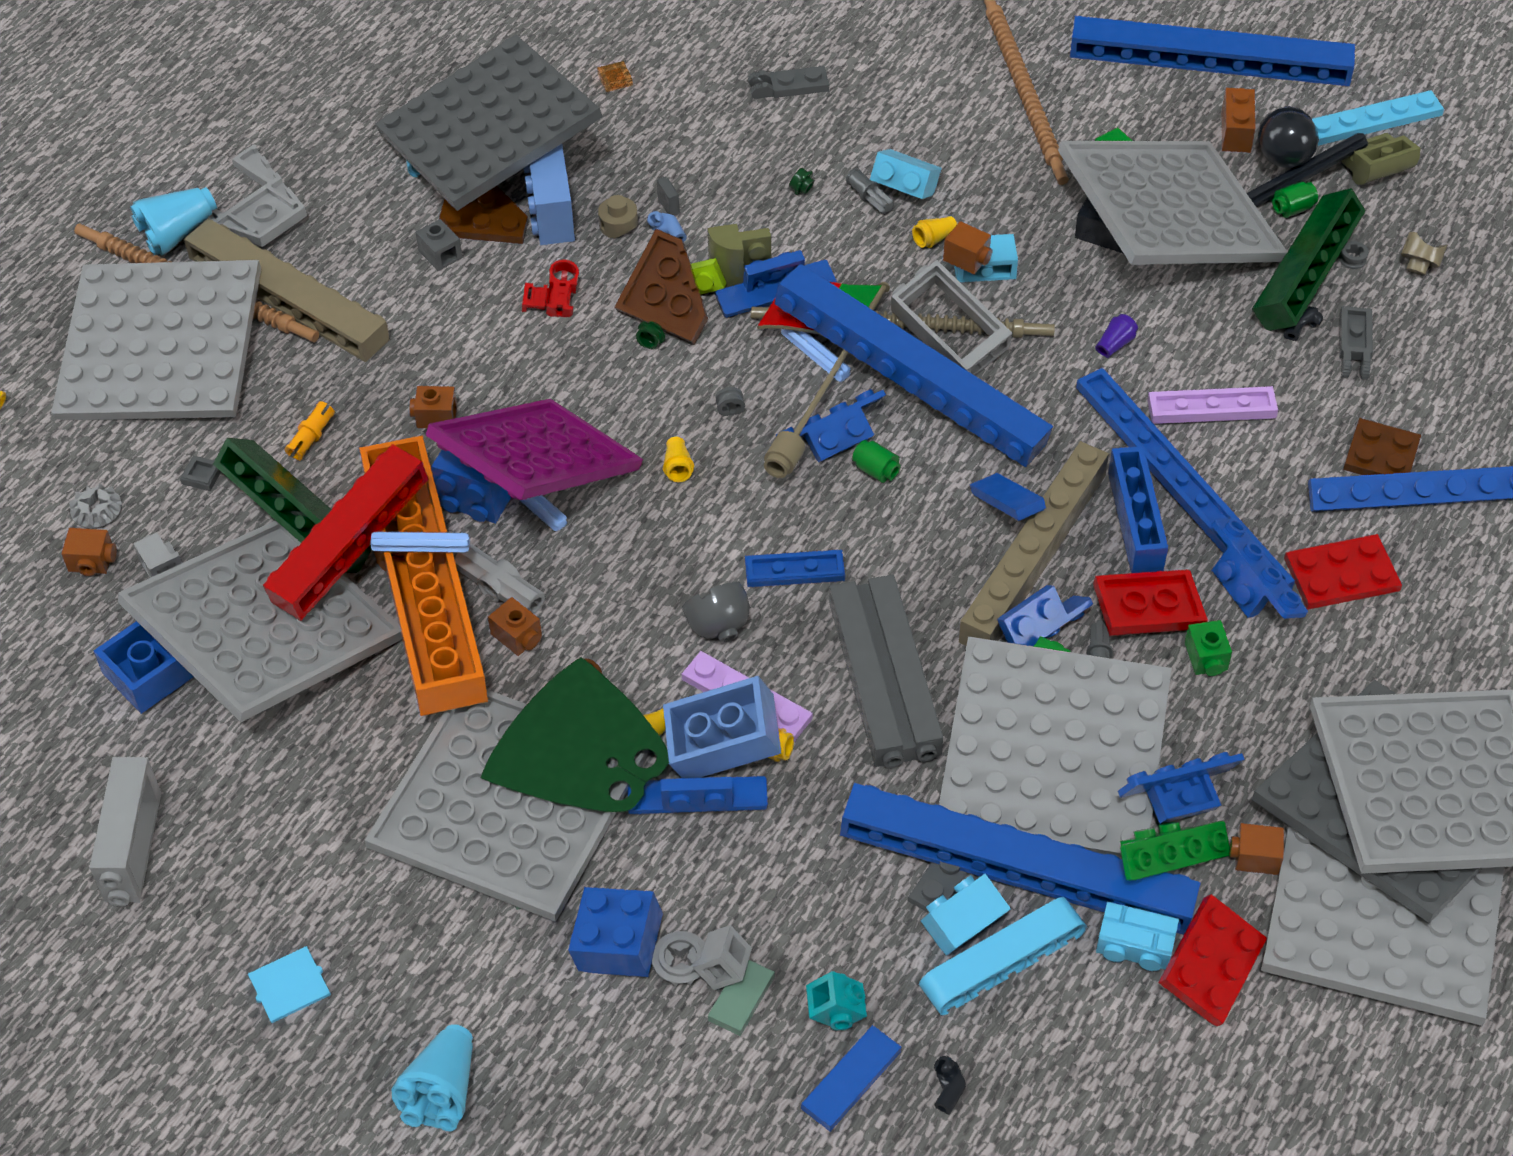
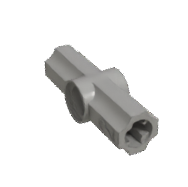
[454,544,545,614]

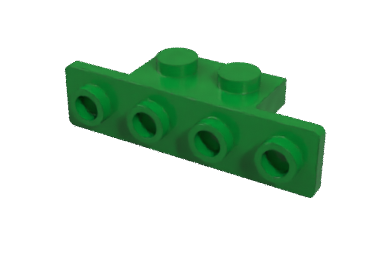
[1120,821,1229,881]

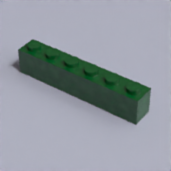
[1252,188,1366,331]
[213,438,372,573]

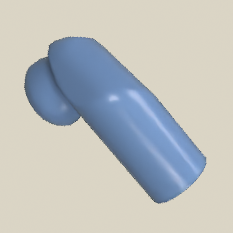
[647,211,687,242]

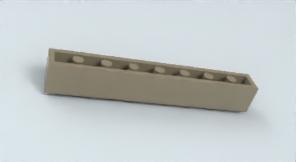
[184,218,390,362]
[959,441,1109,646]

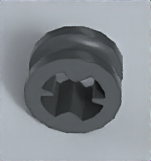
[1340,241,1369,269]
[715,387,745,416]

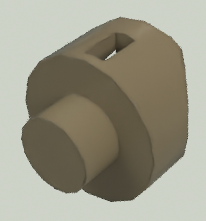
[598,195,638,239]
[1401,232,1448,275]

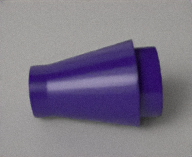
[1095,314,1138,358]

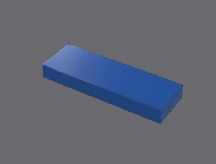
[970,473,1046,521]
[745,550,845,587]
[801,1025,902,1132]

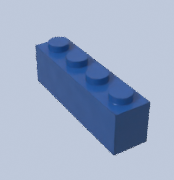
[1108,446,1168,573]

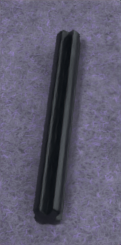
[1247,133,1368,207]

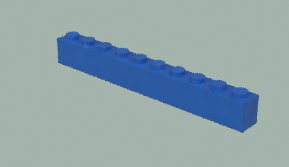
[1070,16,1355,86]
[775,264,1053,467]
[840,783,1201,935]

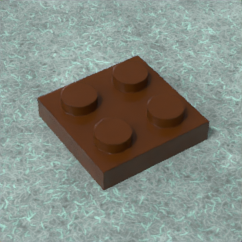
[1343,418,1421,475]

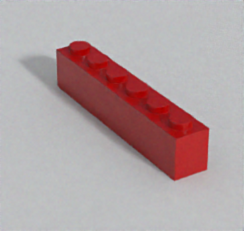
[263,444,429,621]

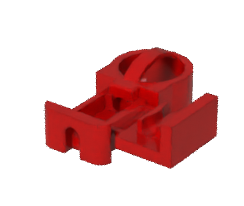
[522,259,579,317]

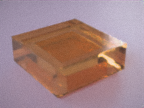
[597,61,633,92]

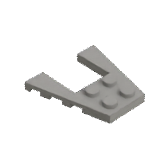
[186,144,307,247]

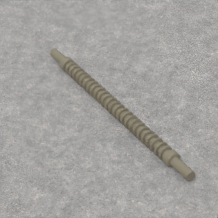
[751,306,1055,338]

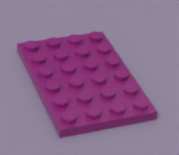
[426,399,643,500]

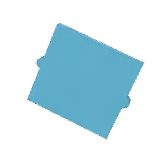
[248,946,331,1023]

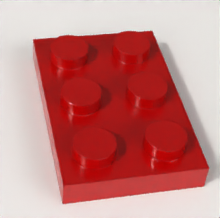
[1284,534,1402,610]
[1093,569,1208,636]
[1158,894,1267,1026]

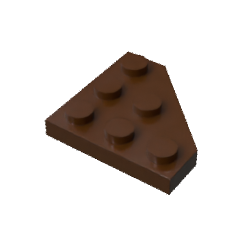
[439,186,528,244]
[615,229,708,345]

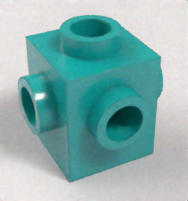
[806,971,867,1030]

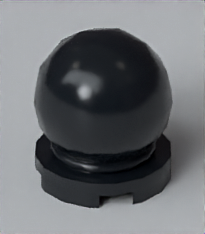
[1258,106,1319,169]

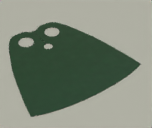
[480,657,669,812]

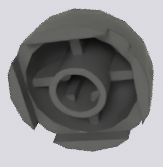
[682,581,750,642]

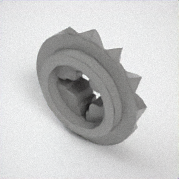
[69,483,122,528]
[652,931,705,987]

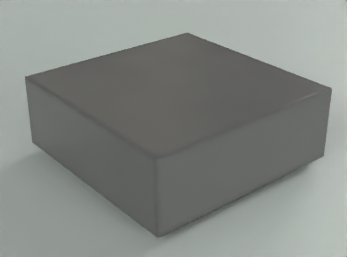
[657,176,680,216]
[180,455,221,491]

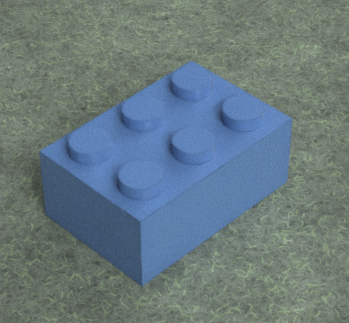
[524,144,575,245]
[663,676,781,778]

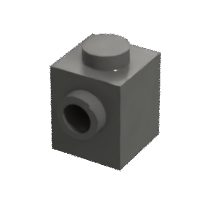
[415,219,463,271]

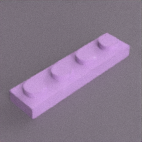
[1147,386,1278,424]
[682,651,813,742]

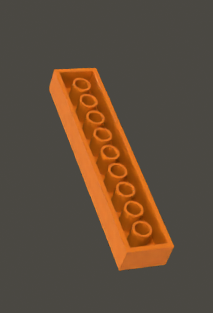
[359,436,488,716]

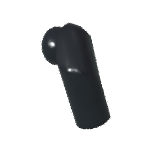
[1283,306,1323,341]
[934,1056,966,1115]

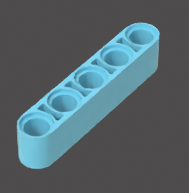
[919,897,1087,1015]

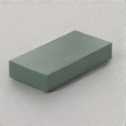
[708,960,775,1036]

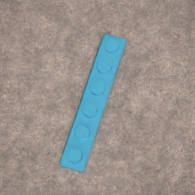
[1312,90,1444,146]

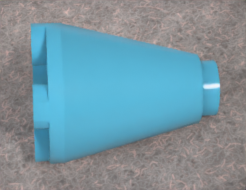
[130,187,217,256]
[392,1024,473,1131]

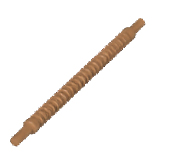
[984,0,1069,185]
[74,223,319,342]

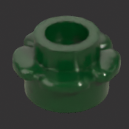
[789,168,815,195]
[636,321,665,350]

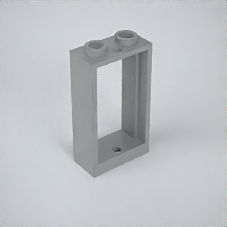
[891,260,1012,376]
[89,757,161,906]

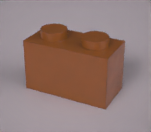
[1221,88,1256,153]

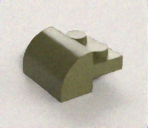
[1340,133,1421,185]
[707,224,771,288]

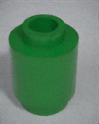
[1272,181,1318,218]
[852,440,901,483]

